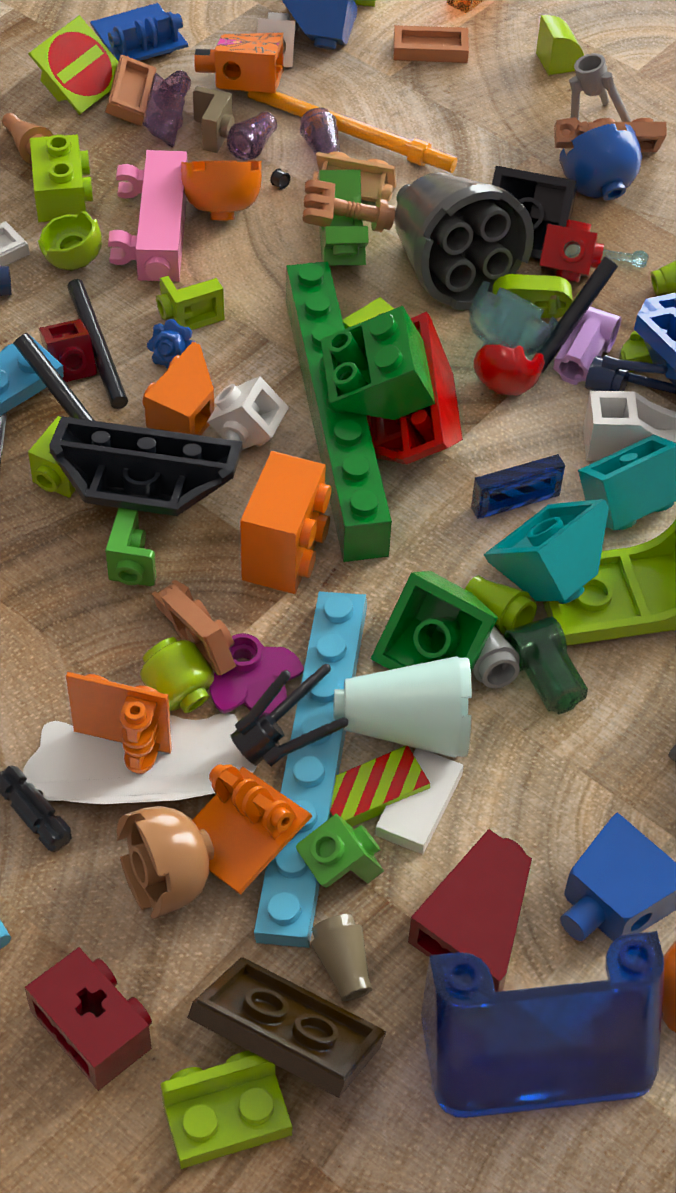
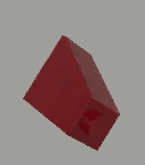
[408,829,532,1006]

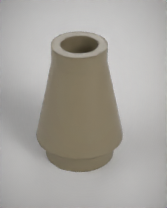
[311,914,372,1001]

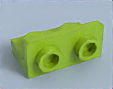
[160,1051,292,1169]

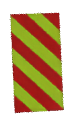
[330,746,430,827]

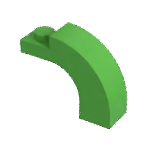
[318,169,369,266]

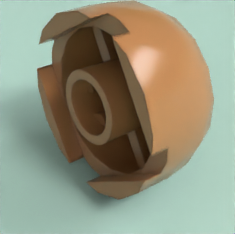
[117,806,214,919]

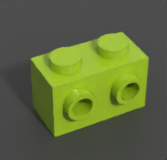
[30,134,93,222]

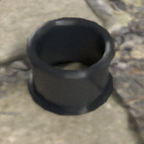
[270,169,291,190]

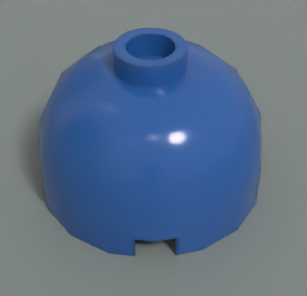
[559,124,642,200]

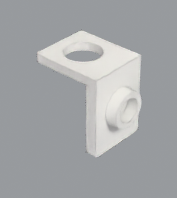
[257,12,299,68]

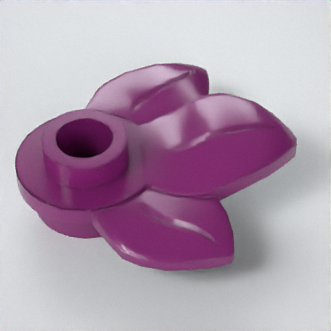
[210,633,304,714]

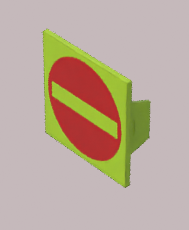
[28,15,118,115]

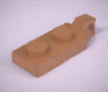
[554,117,667,152]
[152,580,236,675]

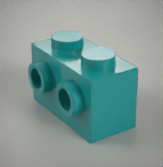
[578,434,676,531]

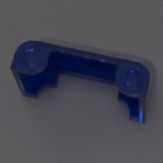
[421,931,664,1118]

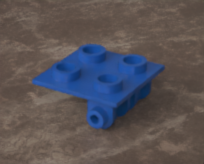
[90,3,188,61]

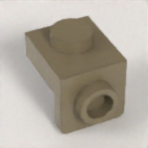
[193,86,235,153]

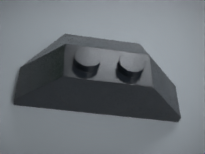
[49,416,243,516]

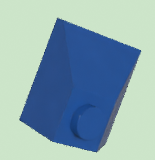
[282,0,358,50]

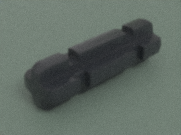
[0,765,72,852]

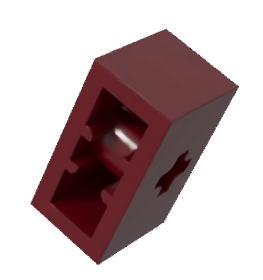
[25,947,152,1091]

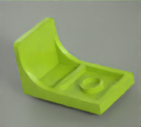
[543,519,676,647]

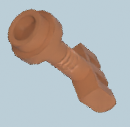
[303,179,395,232]

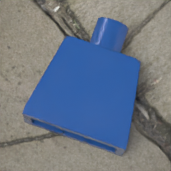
[560,812,676,944]

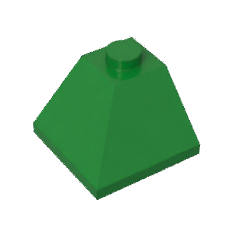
[370,571,498,672]

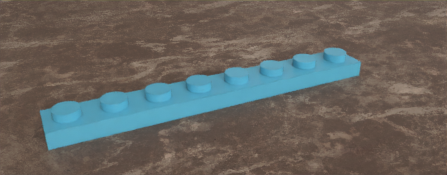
[254,591,367,948]

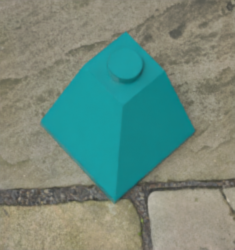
[484,499,609,604]

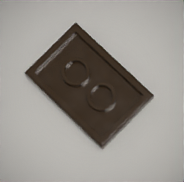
[187,957,386,1098]

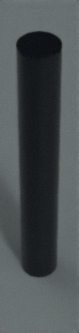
[532,257,618,373]
[13,333,95,421]

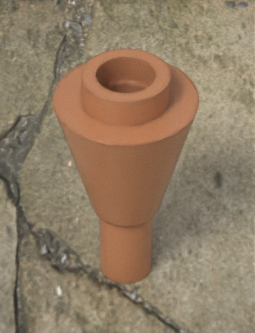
[2,113,53,164]

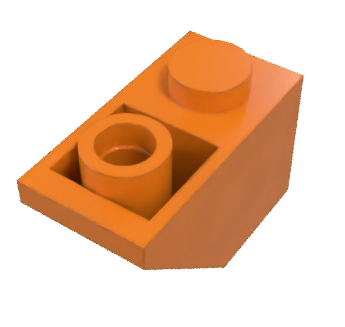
[142,342,214,436]

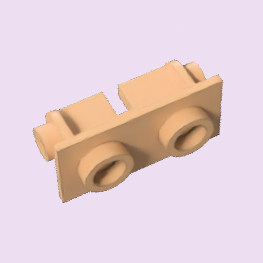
[312,152,397,202]

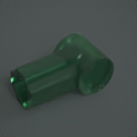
[504,616,588,715]

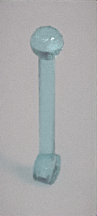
[566,245,649,268]

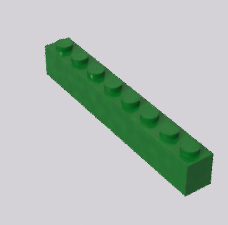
[286,261,392,562]

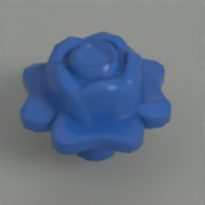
[147,319,196,369]

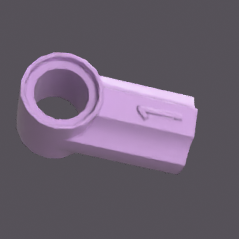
[553,306,621,385]

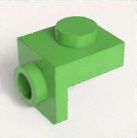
[296,813,384,887]

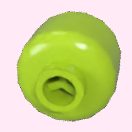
[140,637,214,713]

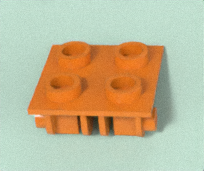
[66,672,172,774]
[192,764,313,895]

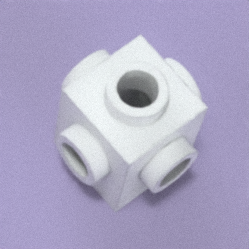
[207,376,289,450]

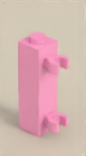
[108,150,187,282]

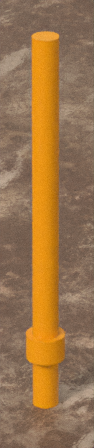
[248,91,458,173]

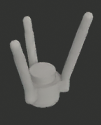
[569,53,632,122]

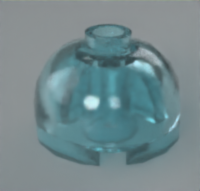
[469,281,558,357]

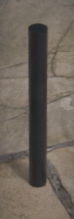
[67,279,128,409]

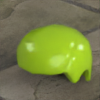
[38,211,102,271]

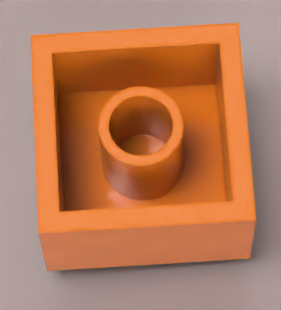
[240,451,331,594]

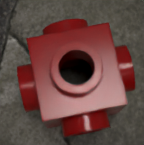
[539,220,604,283]

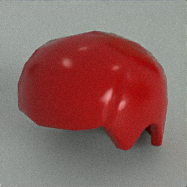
[473,344,545,396]

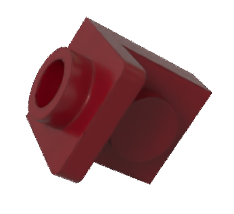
[39,319,97,382]

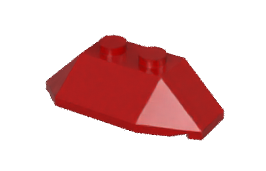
[366,311,463,465]

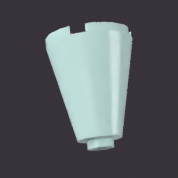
[333,656,472,758]

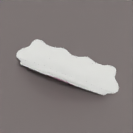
[23,713,257,804]

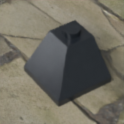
[492,166,578,259]

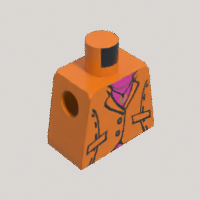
[194,33,284,93]

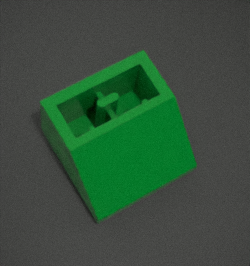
[321,306,436,420]

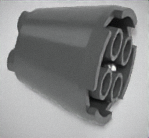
[394,172,534,310]

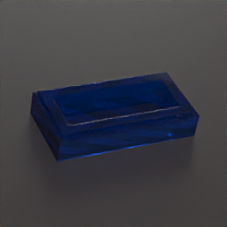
[471,454,565,519]

